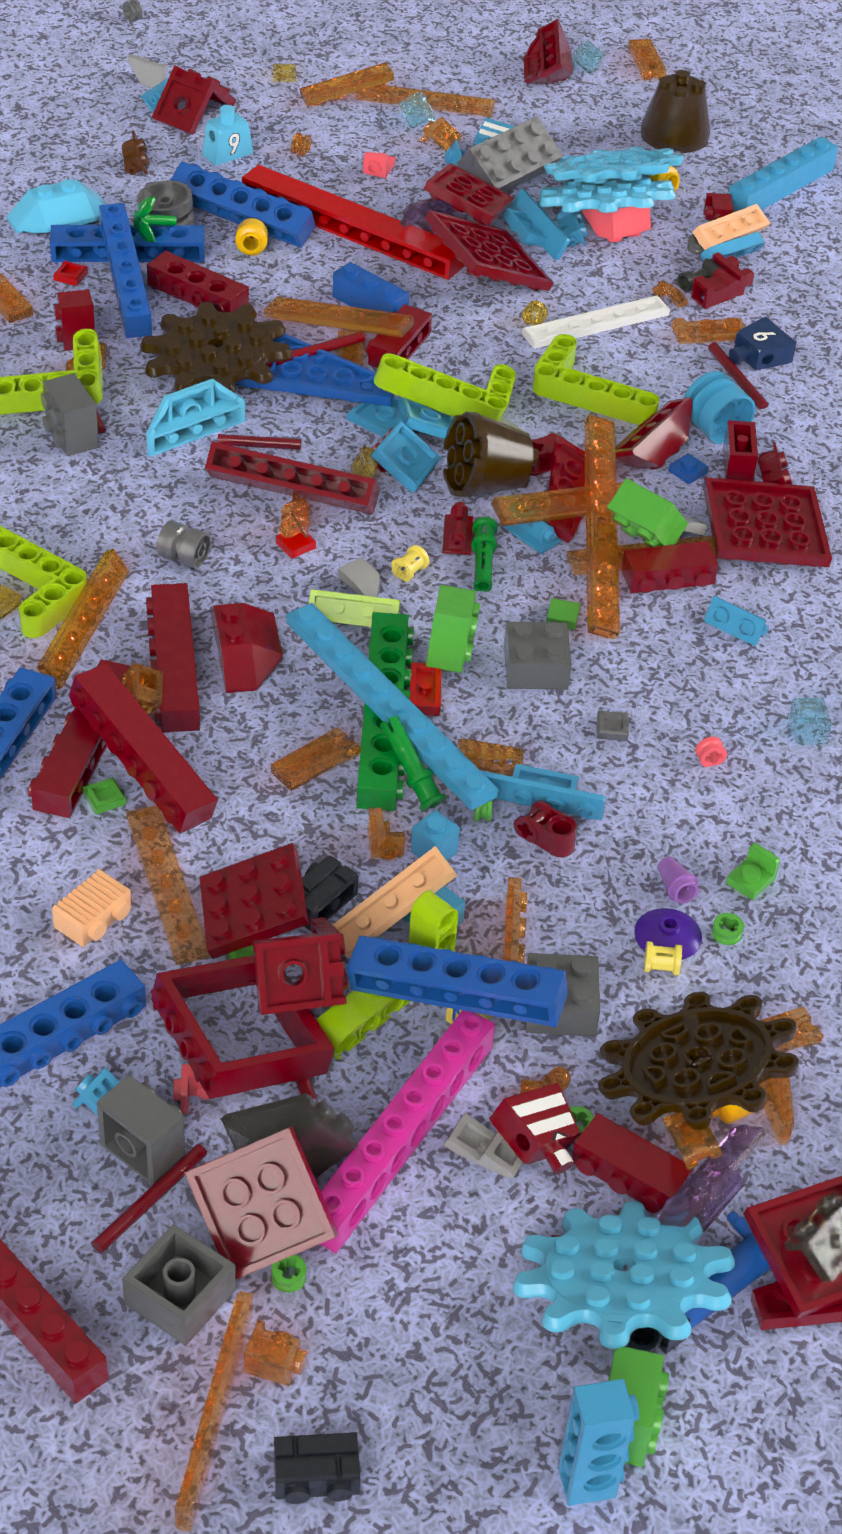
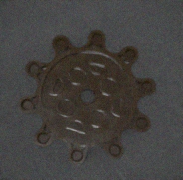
[140,302,292,393]
[598,992,799,1131]

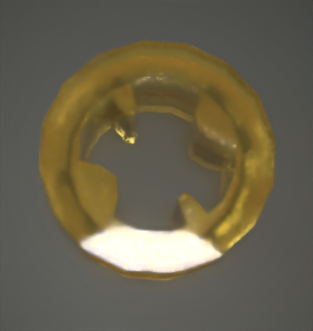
[522,300,548,326]

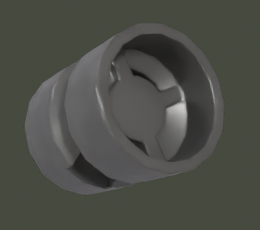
[156,520,211,569]

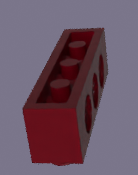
[147,251,249,313]

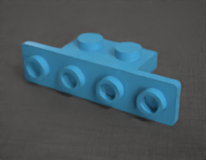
[502,189,570,260]
[480,764,606,820]

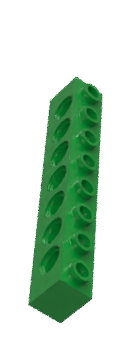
[356,612,414,811]

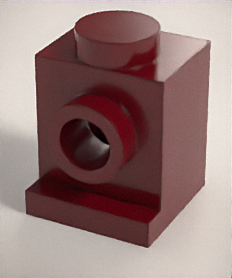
[703,193,733,222]

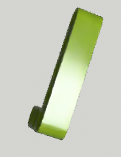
[0,329,103,415]
[532,334,660,425]
[374,354,516,421]
[0,526,88,638]
[317,890,458,1060]

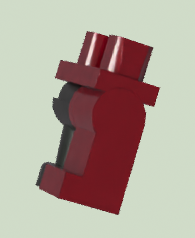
[677,252,754,309]

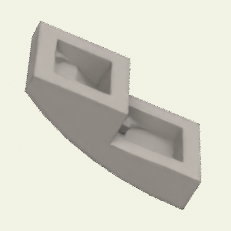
[444,1113,523,1179]

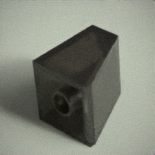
[220,1093,358,1179]

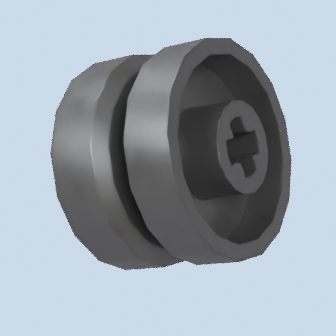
[137,180,196,225]

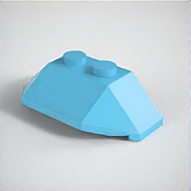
[7,179,106,233]
[146,379,245,457]

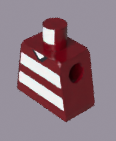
[489,1083,579,1175]

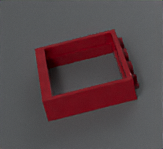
[150,955,334,1099]

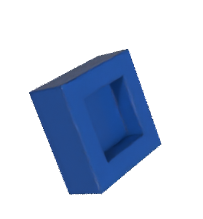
[668,453,709,485]

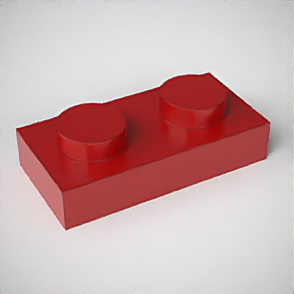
[409,662,442,716]

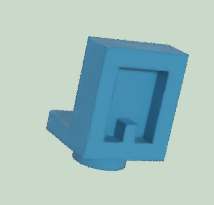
[72,1068,120,1115]

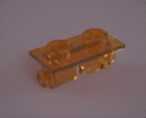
[280,491,311,538]

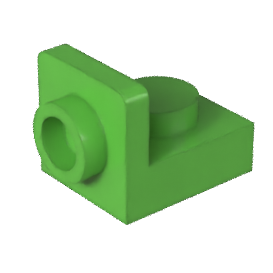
[726,843,780,901]

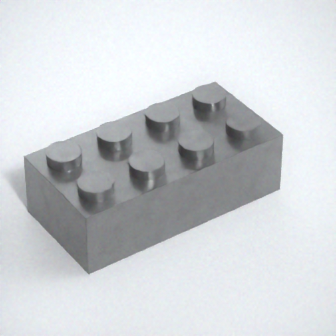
[457,116,563,192]

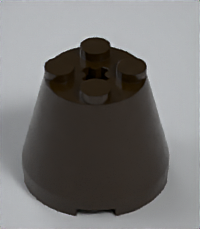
[641,70,710,153]
[443,411,538,497]

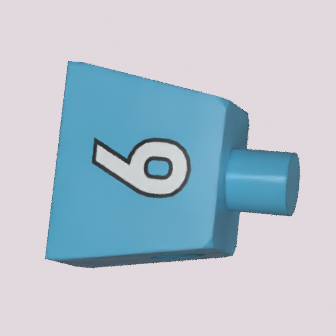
[202,105,253,166]

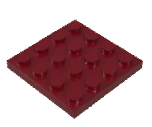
[425,210,554,291]
[703,477,832,567]

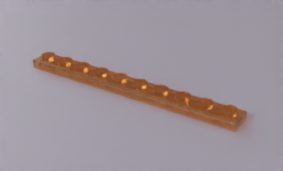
[584,414,620,639]

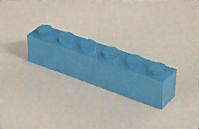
[728,137,838,213]

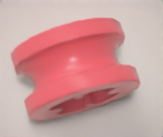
[695,736,727,767]

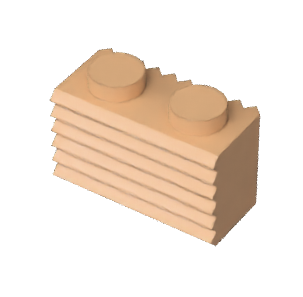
[52,869,131,947]

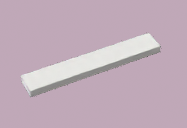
[522,295,670,349]

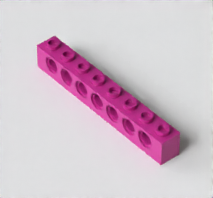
[320,1010,495,1254]

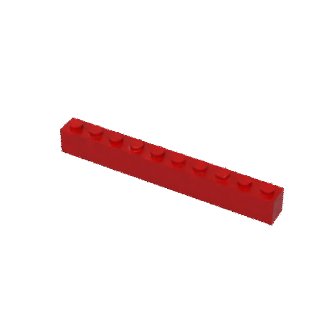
[242,164,465,280]

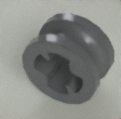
[122,0,143,22]
[687,234,705,255]

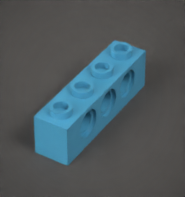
[558,1379,639,1506]

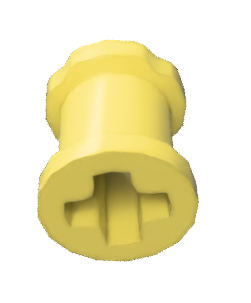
[391,545,430,582]
[644,941,682,976]

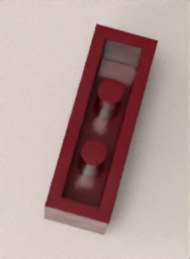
[366,304,432,368]
[621,541,718,593]
[572,1113,694,1218]

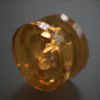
[291,132,312,157]

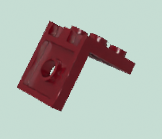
[152,65,236,135]
[253,917,348,1015]

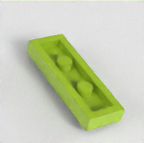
[309,589,401,627]

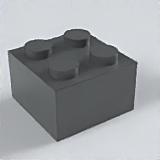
[40,373,99,456]
[504,621,572,690]
[525,953,600,1036]
[97,1075,185,1185]
[122,1224,236,1346]

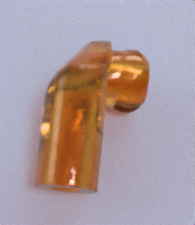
[652,281,688,308]
[520,1066,571,1093]

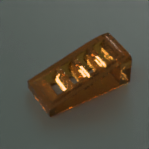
[457,739,524,776]
[759,1077,794,1145]

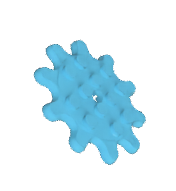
[544,147,684,184]
[539,175,676,213]
[513,1201,735,1349]

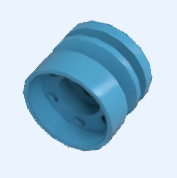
[684,371,756,444]

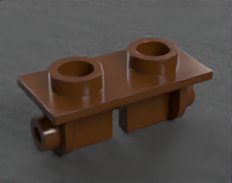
[121,131,150,175]

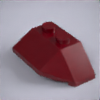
[523,19,573,84]
[609,397,693,470]
[210,603,283,693]

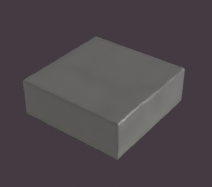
[596,711,629,741]

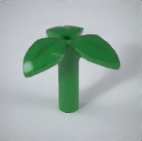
[133,197,177,243]

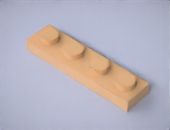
[692,204,771,250]
[333,846,458,959]

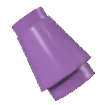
[657,857,699,904]

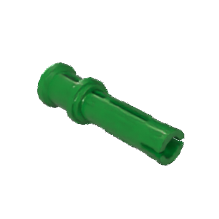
[471,517,498,592]
[380,715,447,812]

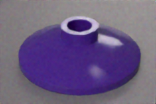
[634,908,702,960]

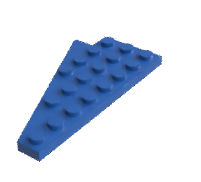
[216,321,395,406]

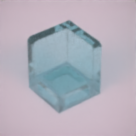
[572,40,605,74]
[399,92,437,128]
[788,697,832,745]

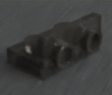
[784,1194,842,1282]

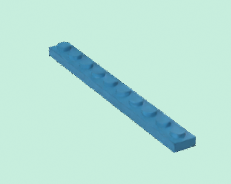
[286,603,498,810]

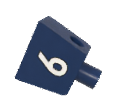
[729,317,797,370]

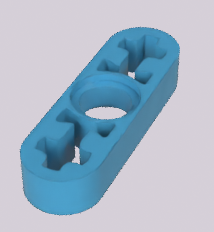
[700,232,765,261]

